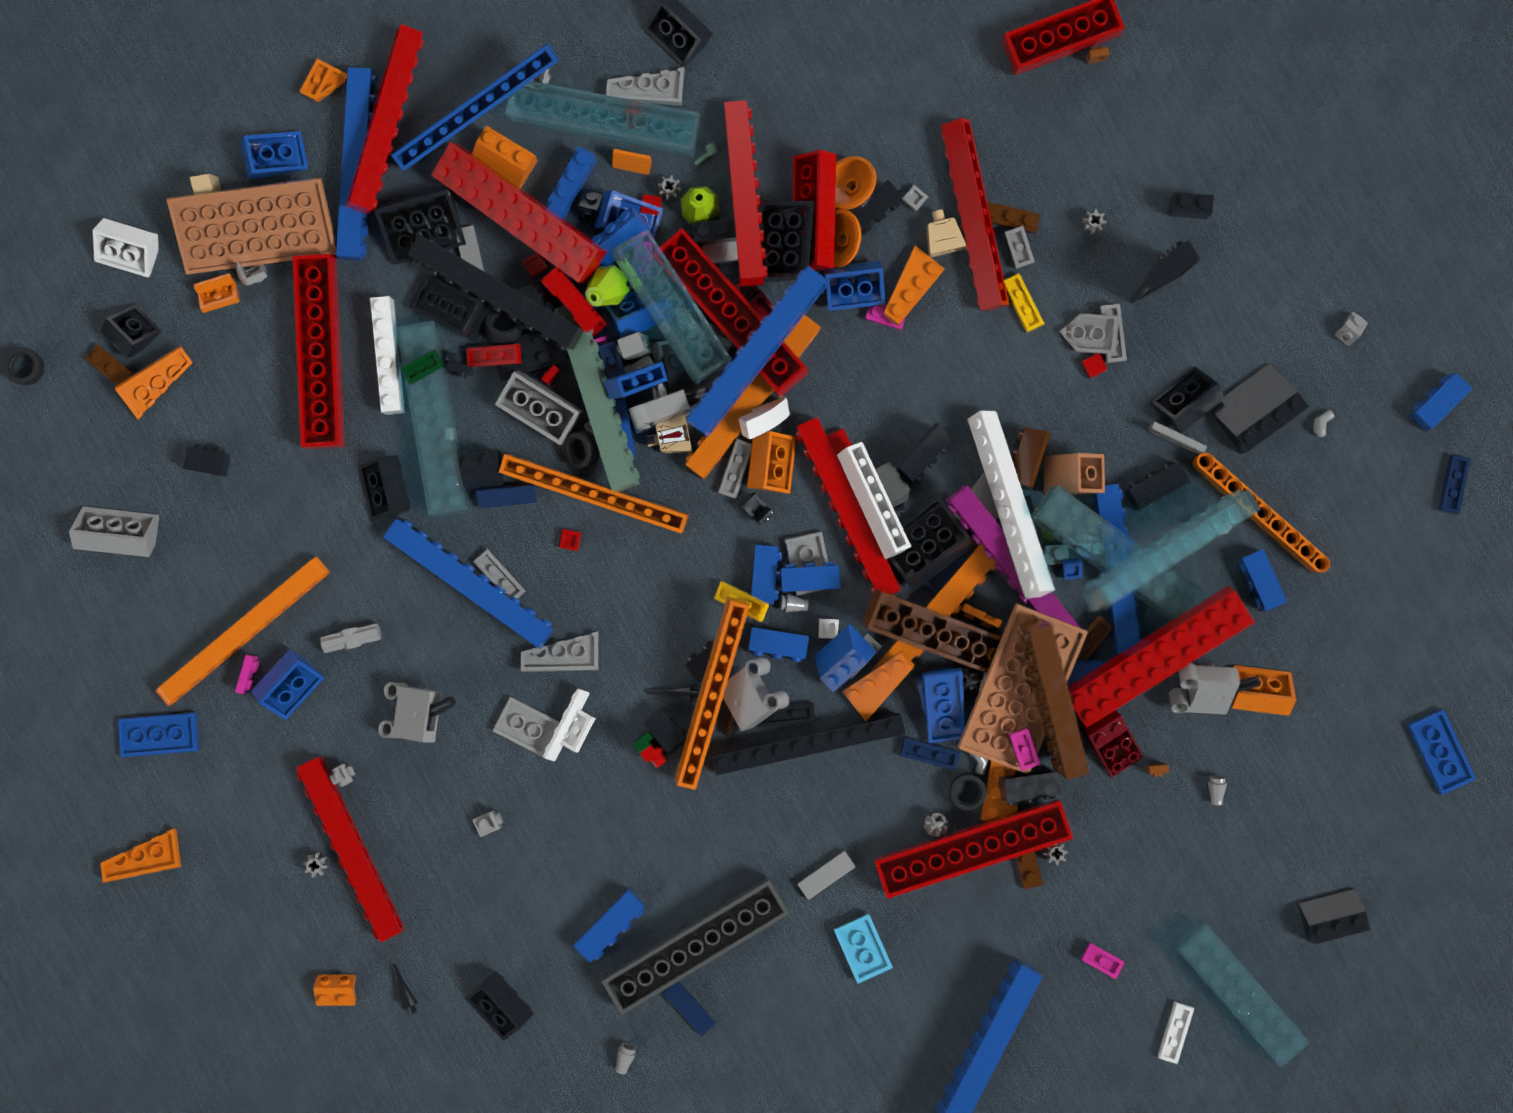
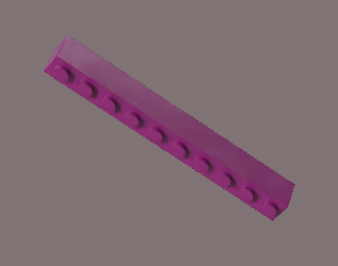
[946,485,1080,628]

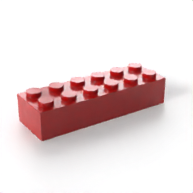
[1001,0,1125,76]
[792,149,837,271]

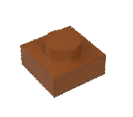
[1086,46,1110,64]
[1145,763,1169,777]

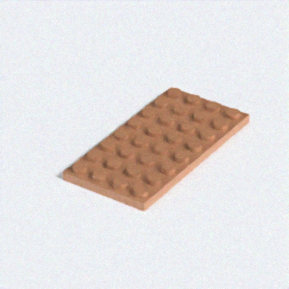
[166,177,337,275]
[957,603,1088,774]

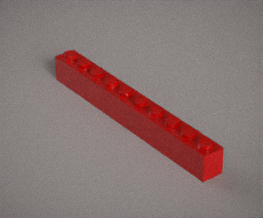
[346,24,424,214]
[724,100,767,286]
[941,118,1009,311]
[795,417,901,594]
[296,756,405,943]

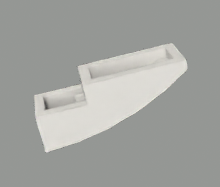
[739,397,790,439]

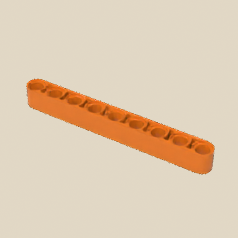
[1192,453,1330,573]

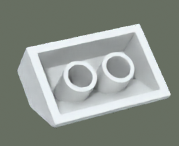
[93,218,158,278]

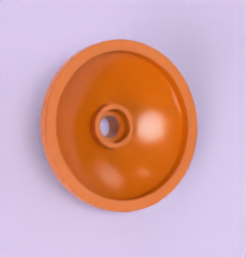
[835,156,877,210]
[834,209,861,268]

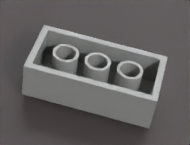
[495,371,584,445]

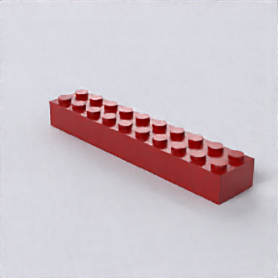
[431,142,607,284]
[653,228,809,398]
[293,254,345,450]
[1068,585,1255,728]
[874,799,1073,899]

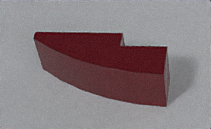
[734,280,773,318]

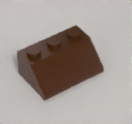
[1011,427,1051,491]

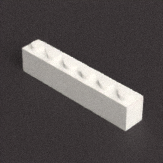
[370,296,405,415]
[837,442,911,559]

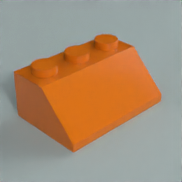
[472,125,538,188]
[747,431,797,494]
[1231,665,1296,716]

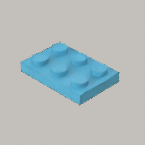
[834,913,893,983]

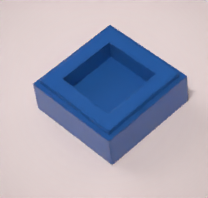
[1061,558,1082,580]

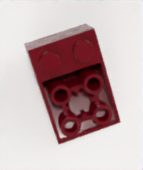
[1079,710,1144,778]

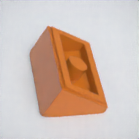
[612,149,652,175]

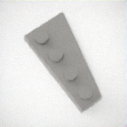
[606,67,685,106]
[521,631,599,672]

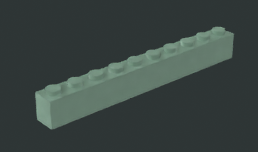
[555,305,640,492]

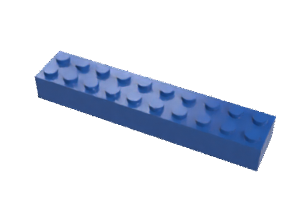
[935,958,1043,1113]

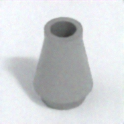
[779,593,808,612]
[1208,776,1227,805]
[615,1043,637,1074]

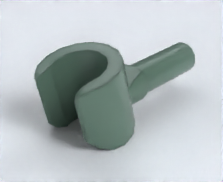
[694,143,717,166]

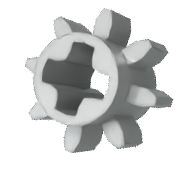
[658,175,682,200]
[1081,209,1107,234]
[961,667,980,691]
[330,764,355,788]
[924,813,948,837]
[1043,843,1068,865]
[303,852,329,878]

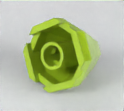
[681,186,720,225]
[585,265,629,306]

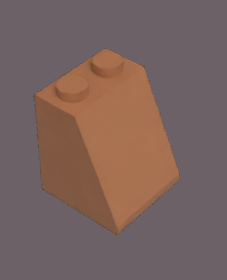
[1043,453,1105,495]

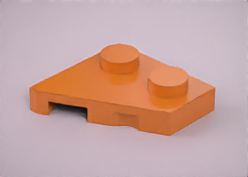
[299,59,347,102]
[960,604,1002,629]

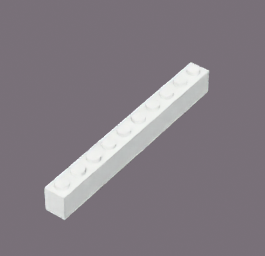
[968,411,1055,598]

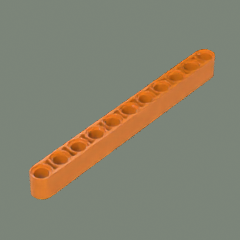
[155,557,330,706]

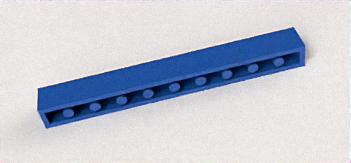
[391,42,560,171]
[336,67,377,261]
[687,266,828,438]
[1093,484,1141,656]
[383,518,555,649]

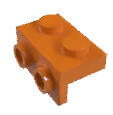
[193,274,240,313]
[313,974,356,1006]

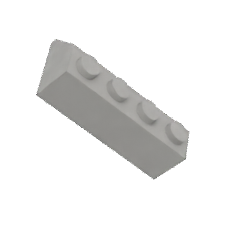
[69,507,159,557]

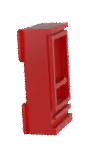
[541,267,608,337]

